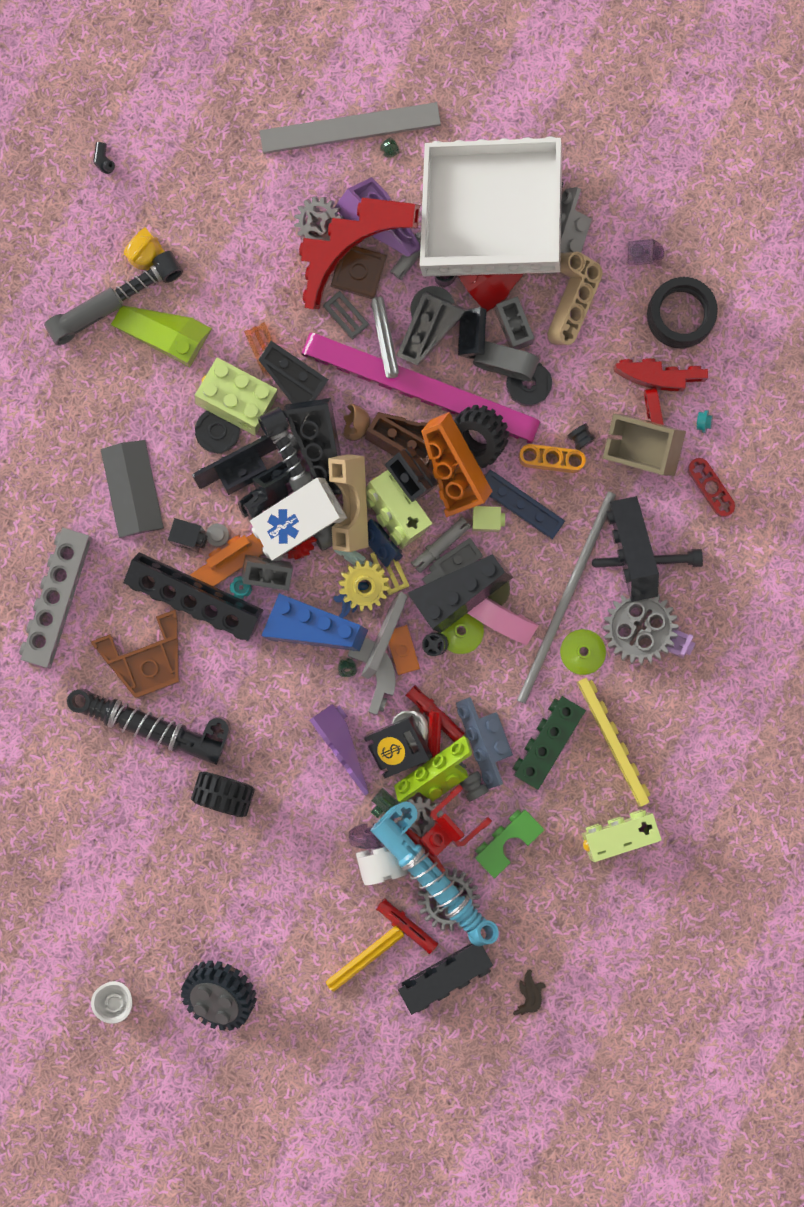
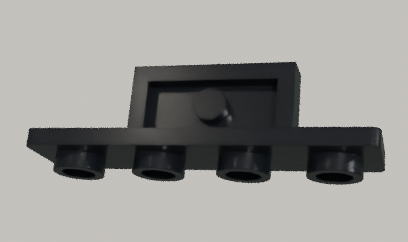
[192,435,277,495]

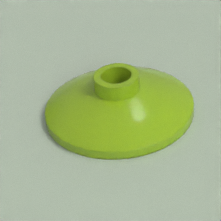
[442,613,484,654]
[560,629,606,675]

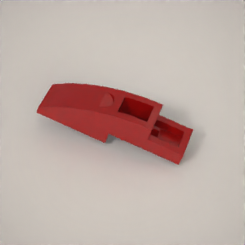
[614,358,708,392]

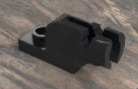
[238,461,292,521]

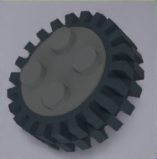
[181,960,257,1031]

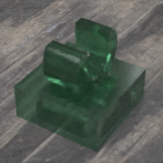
[371,788,400,818]

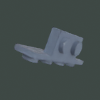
[456,697,513,789]

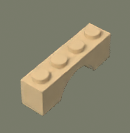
[328,454,369,552]

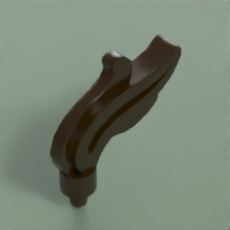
[513,969,546,1016]

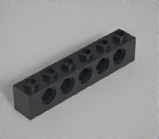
[123,552,264,641]

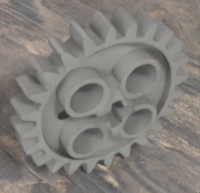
[603,594,679,665]

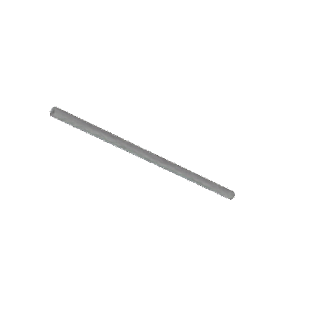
[517,492,616,704]

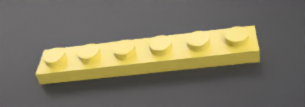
[576,677,650,807]

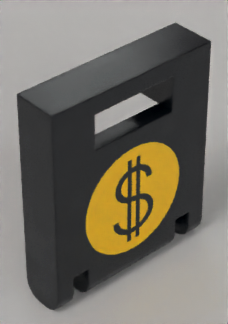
[364,715,433,779]

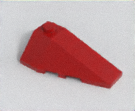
[458,273,524,312]

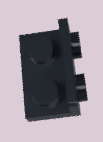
[458,307,487,359]

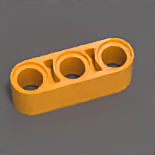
[518,444,586,473]

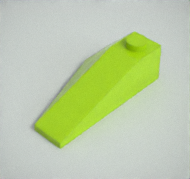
[111,305,212,368]

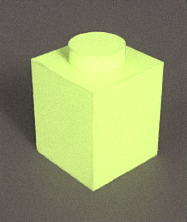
[472,506,505,532]

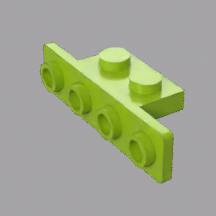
[394,736,472,803]

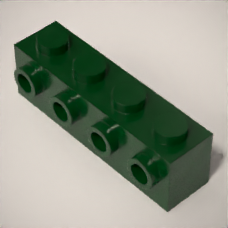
[512,696,586,790]

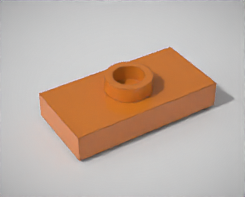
[389,625,420,675]

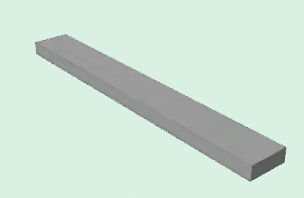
[259,102,441,154]

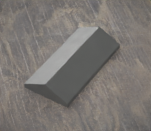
[101,440,164,538]

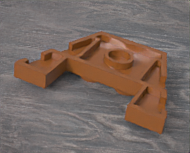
[91,610,180,699]

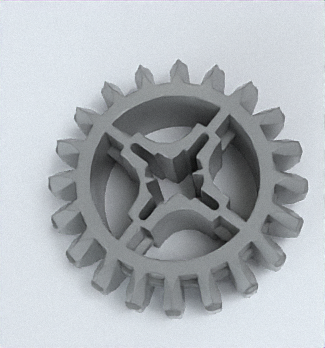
[417,868,480,931]

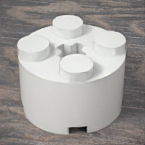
[355,844,408,885]

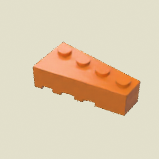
[421,412,492,517]

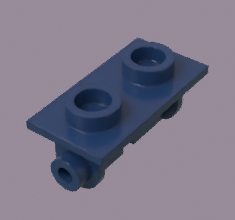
[368,519,403,568]

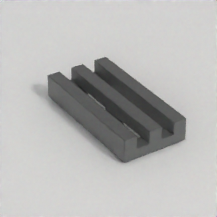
[323,291,370,340]

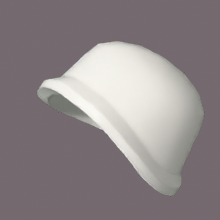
[91,981,132,1024]

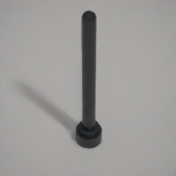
[592,549,703,568]

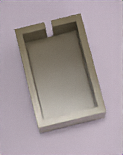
[603,414,686,476]

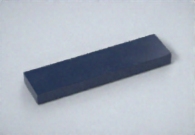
[485,469,565,540]

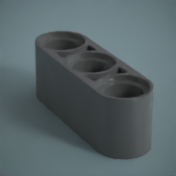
[473,341,540,381]

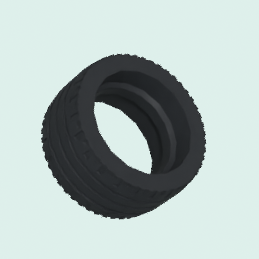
[647,277,718,349]

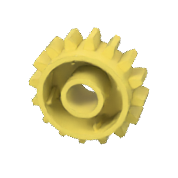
[338,560,389,611]

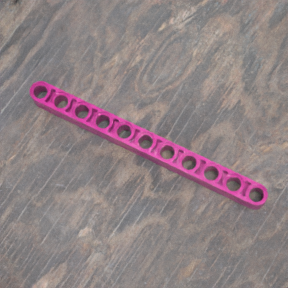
[301,333,540,444]

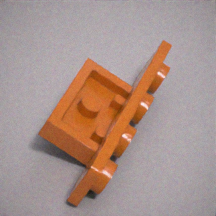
[190,533,264,586]

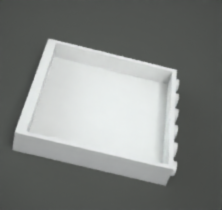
[420,136,562,276]

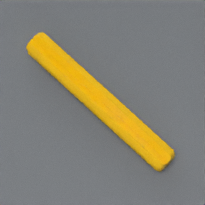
[326,926,404,992]

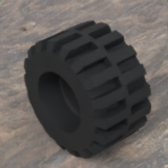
[454,405,509,468]
[191,771,255,817]

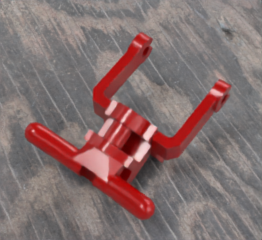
[405,784,492,873]

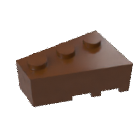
[365,412,431,467]

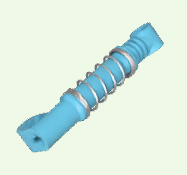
[371,802,499,946]

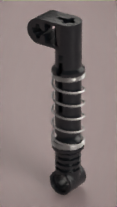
[67,689,231,765]

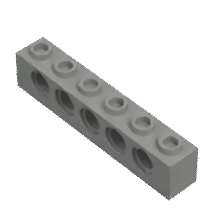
[19,527,92,669]

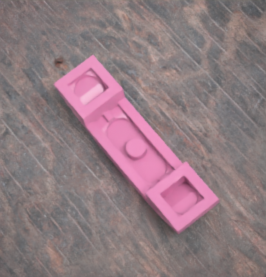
[468,597,539,645]

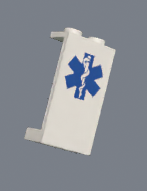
[250,478,347,561]

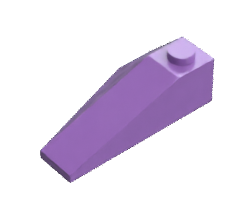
[334,177,421,257]
[309,704,369,796]

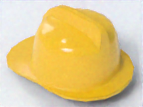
[124,227,165,270]

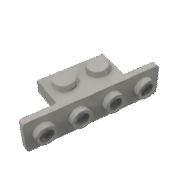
[540,187,592,275]

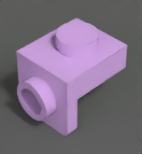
[666,630,696,659]

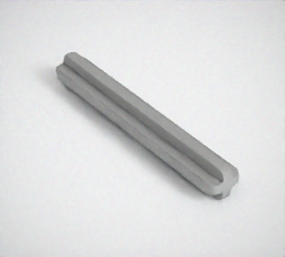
[371,297,399,379]

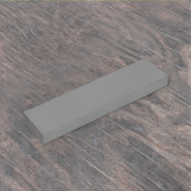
[361,592,408,679]

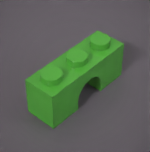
[474,809,544,879]

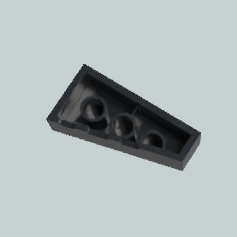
[282,398,342,495]
[607,496,659,602]
[408,554,513,633]
[398,943,493,1015]

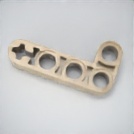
[547,252,603,345]

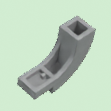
[348,638,396,715]

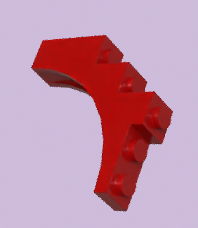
[299,198,421,309]

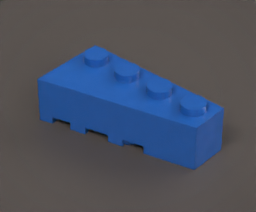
[261,593,368,651]

